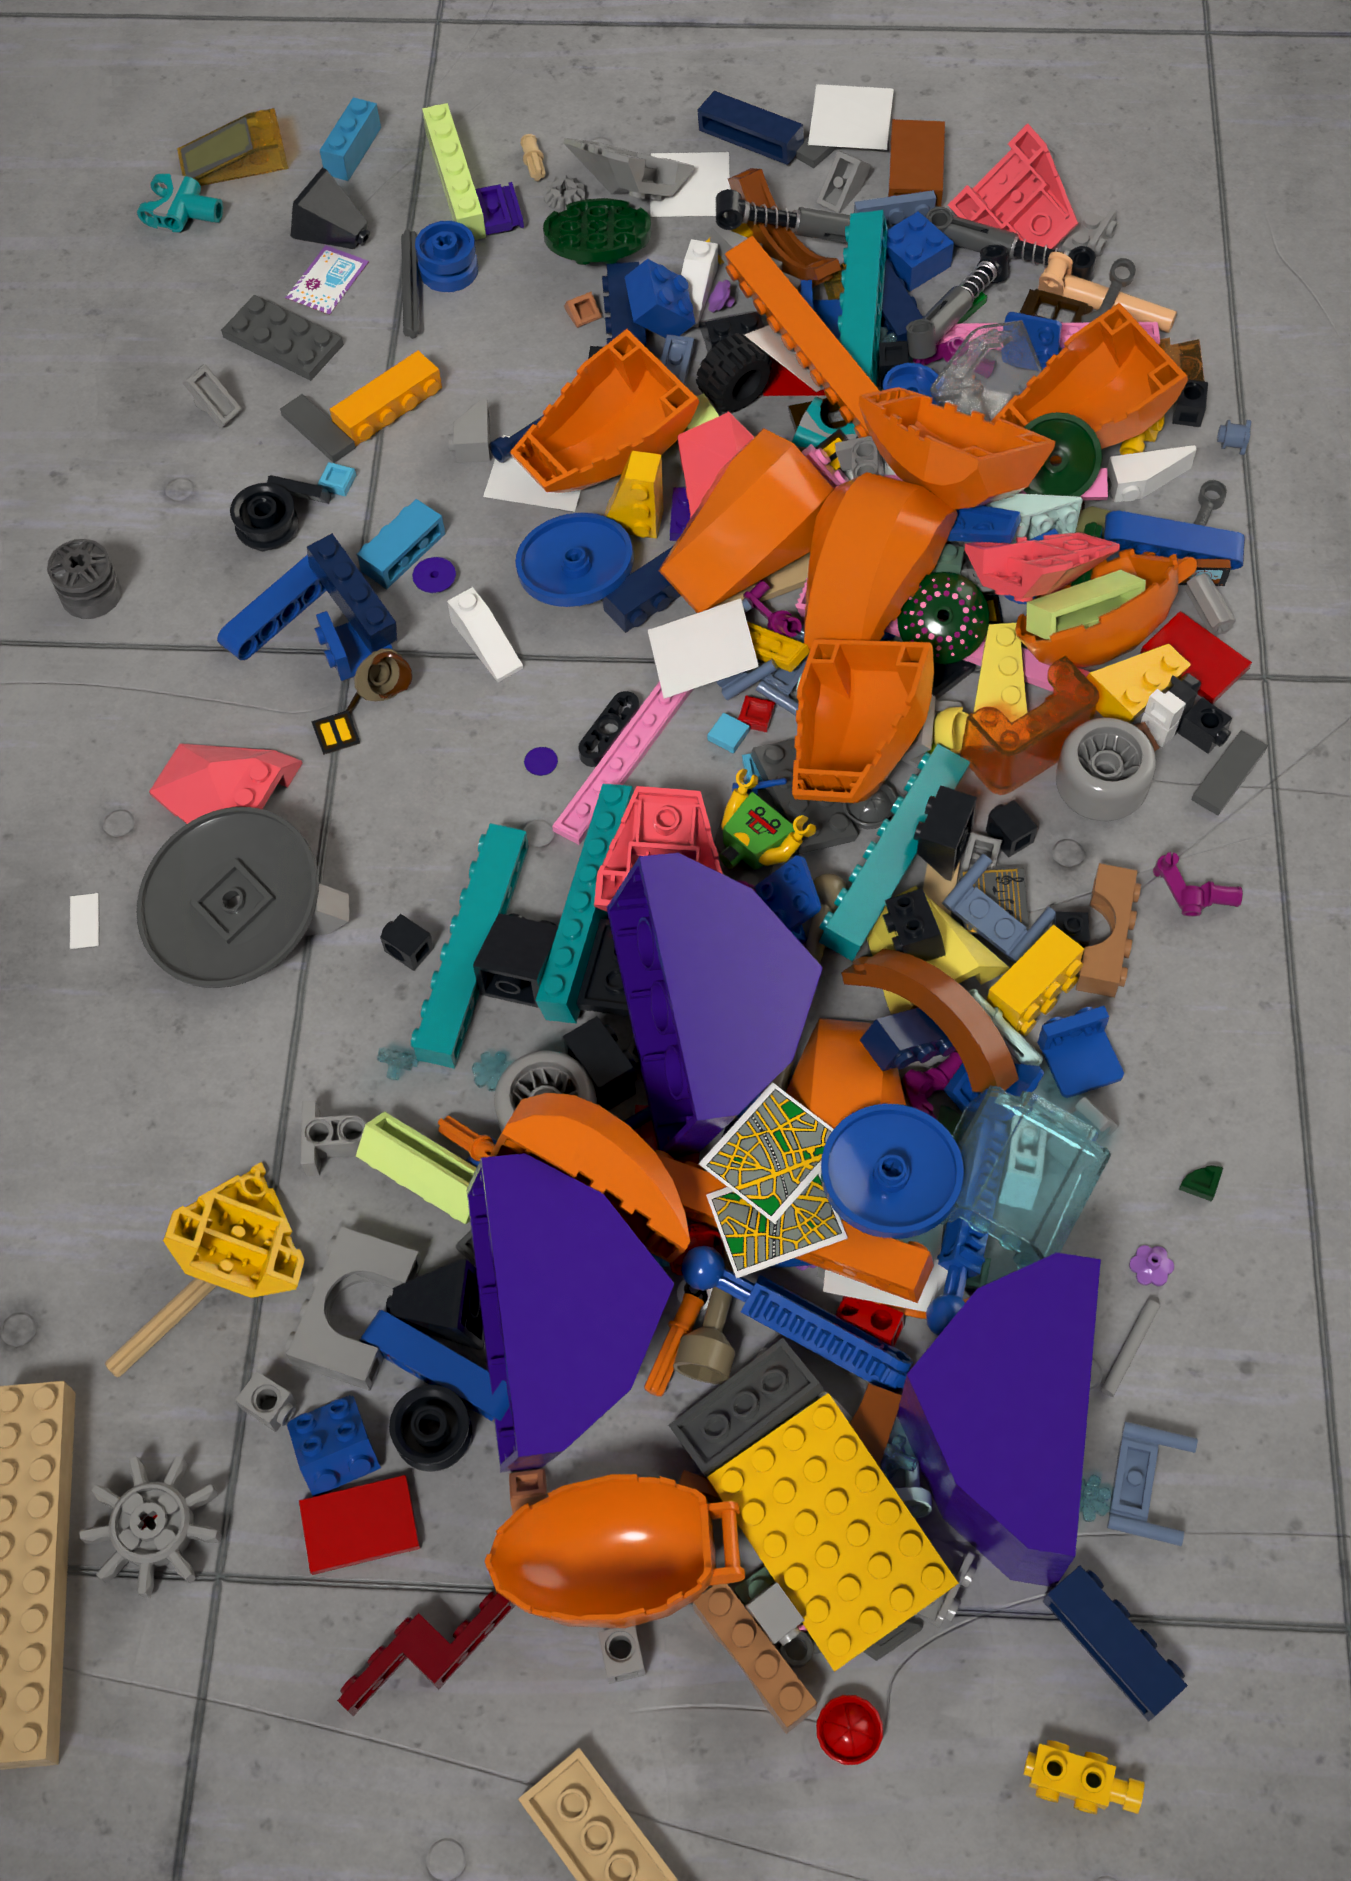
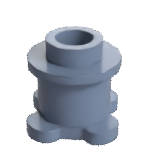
[1217,420,1251,455]

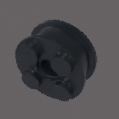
[230,483,299,552]
[389,1385,472,1472]

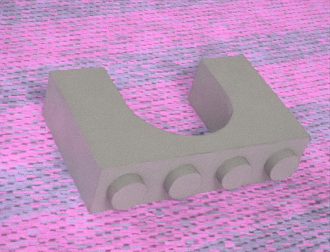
[285,1226,423,1391]

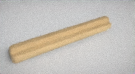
[105,1278,217,1377]

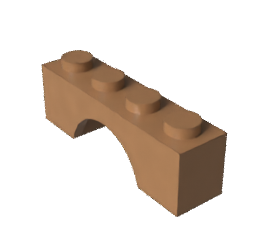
[1076,863,1141,998]
[693,1584,817,1734]

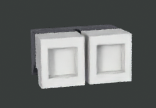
[1141,673,1201,747]

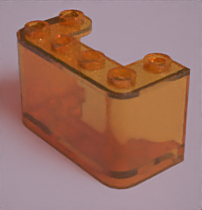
[960,656,1099,795]

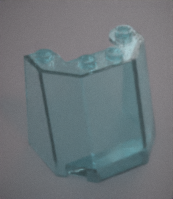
[940,1085,1111,1270]

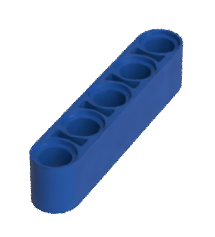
[1104,511,1245,570]
[217,554,327,661]
[359,1310,509,1421]

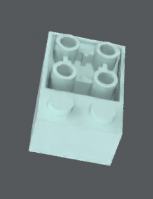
[986,493,1083,544]

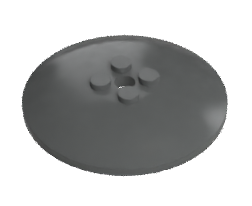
[136,807,319,988]

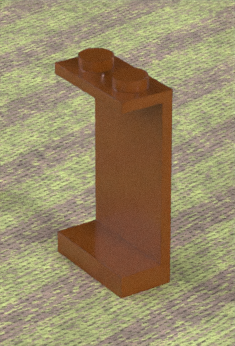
[888,119,945,207]

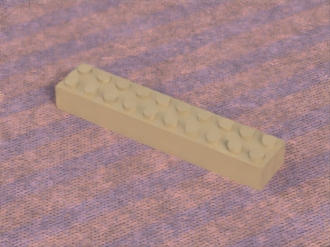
[0,1381,76,1770]

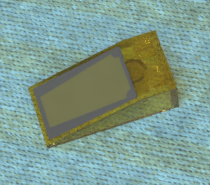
[177,108,289,186]

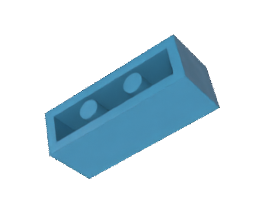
[320,97,381,181]
[357,499,445,589]

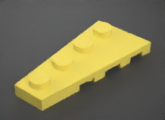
[967,623,1030,747]

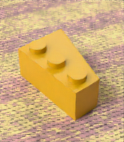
[604,451,664,539]
[1076,644,1191,724]

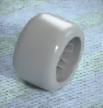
[1056,718,1156,821]
[494,1050,598,1133]

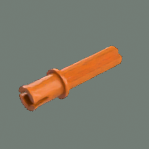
[438,1116,495,1161]
[644,1293,704,1397]

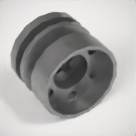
[47,539,122,619]

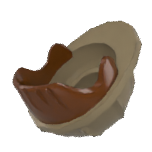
[354,648,412,702]

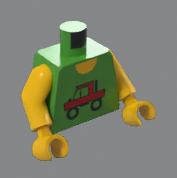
[719,769,816,869]

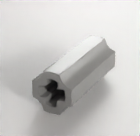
[1185,573,1235,636]

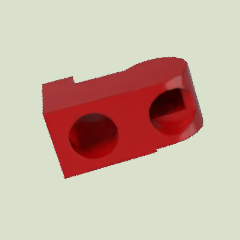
[835,1296,905,1348]

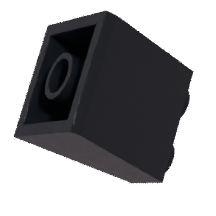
[473,913,558,1008]

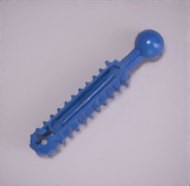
[926,1115,1010,1337]
[681,1245,913,1393]

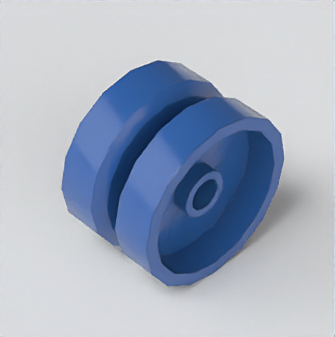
[415,221,478,292]
[881,363,945,406]

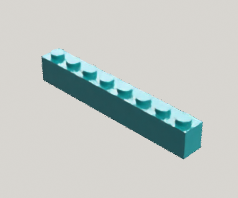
[837,210,888,408]
[819,744,970,962]
[535,784,634,1024]
[411,823,529,1069]

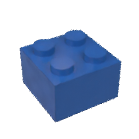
[886,211,954,292]
[624,259,696,338]

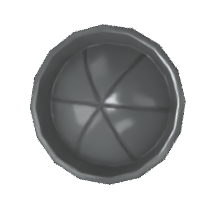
[843,783,897,829]

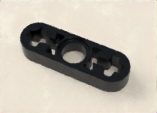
[578,691,639,767]

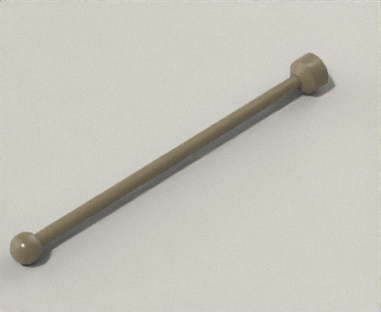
[673,873,849,1384]

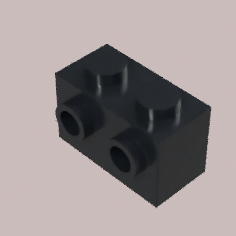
[883,888,946,961]

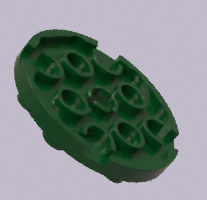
[543,198,652,265]

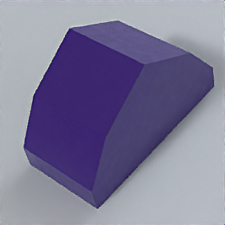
[607,853,823,1157]
[466,1153,674,1473]
[897,1252,1101,1588]

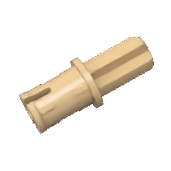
[520,134,546,181]

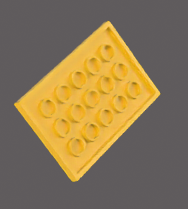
[707,1393,959,1672]

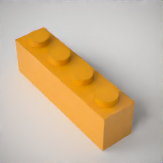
[330,350,442,447]

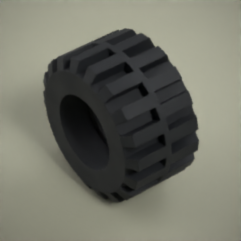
[696,333,773,413]

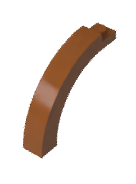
[728,168,841,288]
[841,949,1019,1095]

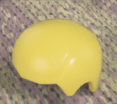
[932,707,969,754]

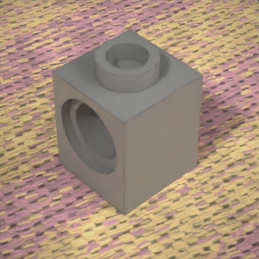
[235,1371,297,1432]
[744,1582,804,1646]
[598,1626,646,1684]

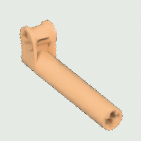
[1038,252,1177,333]

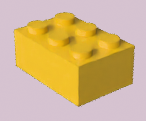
[986,924,1084,1037]

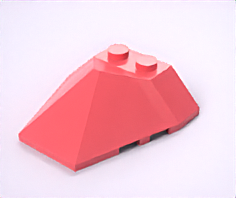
[948,123,1079,264]
[677,412,754,518]
[965,532,1120,602]
[149,744,302,824]
[594,786,724,912]

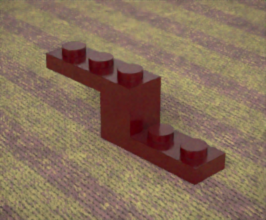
[337,1590,516,1717]

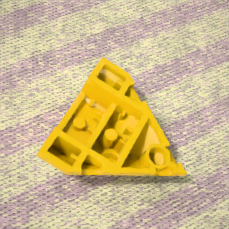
[163,1162,305,1298]

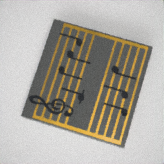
[959,868,1029,936]

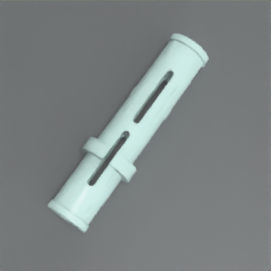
[969,989,1043,1066]

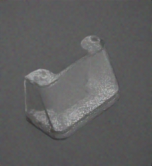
[930,320,1043,422]

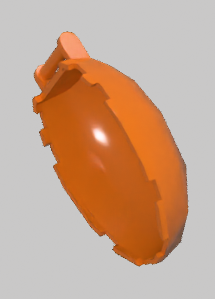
[1015,548,1197,670]
[484,1474,745,1628]

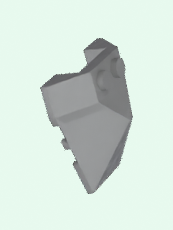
[563,138,694,200]

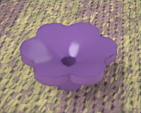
[708,279,735,312]
[1129,1245,1174,1286]

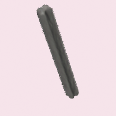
[401,229,420,339]

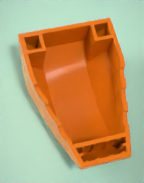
[990,303,1188,464]
[510,329,699,493]
[859,387,1056,509]
[658,428,834,613]
[804,472,958,650]
[792,639,934,803]
[786,1018,906,1129]
[489,1093,690,1263]

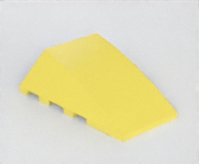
[866,886,1009,1015]

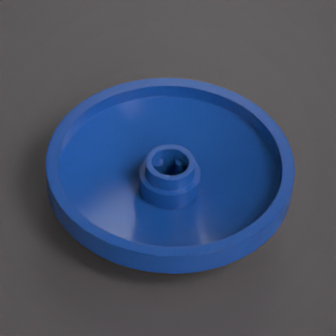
[515,513,634,607]
[820,1104,964,1239]

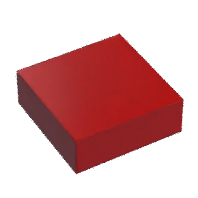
[738,696,775,733]

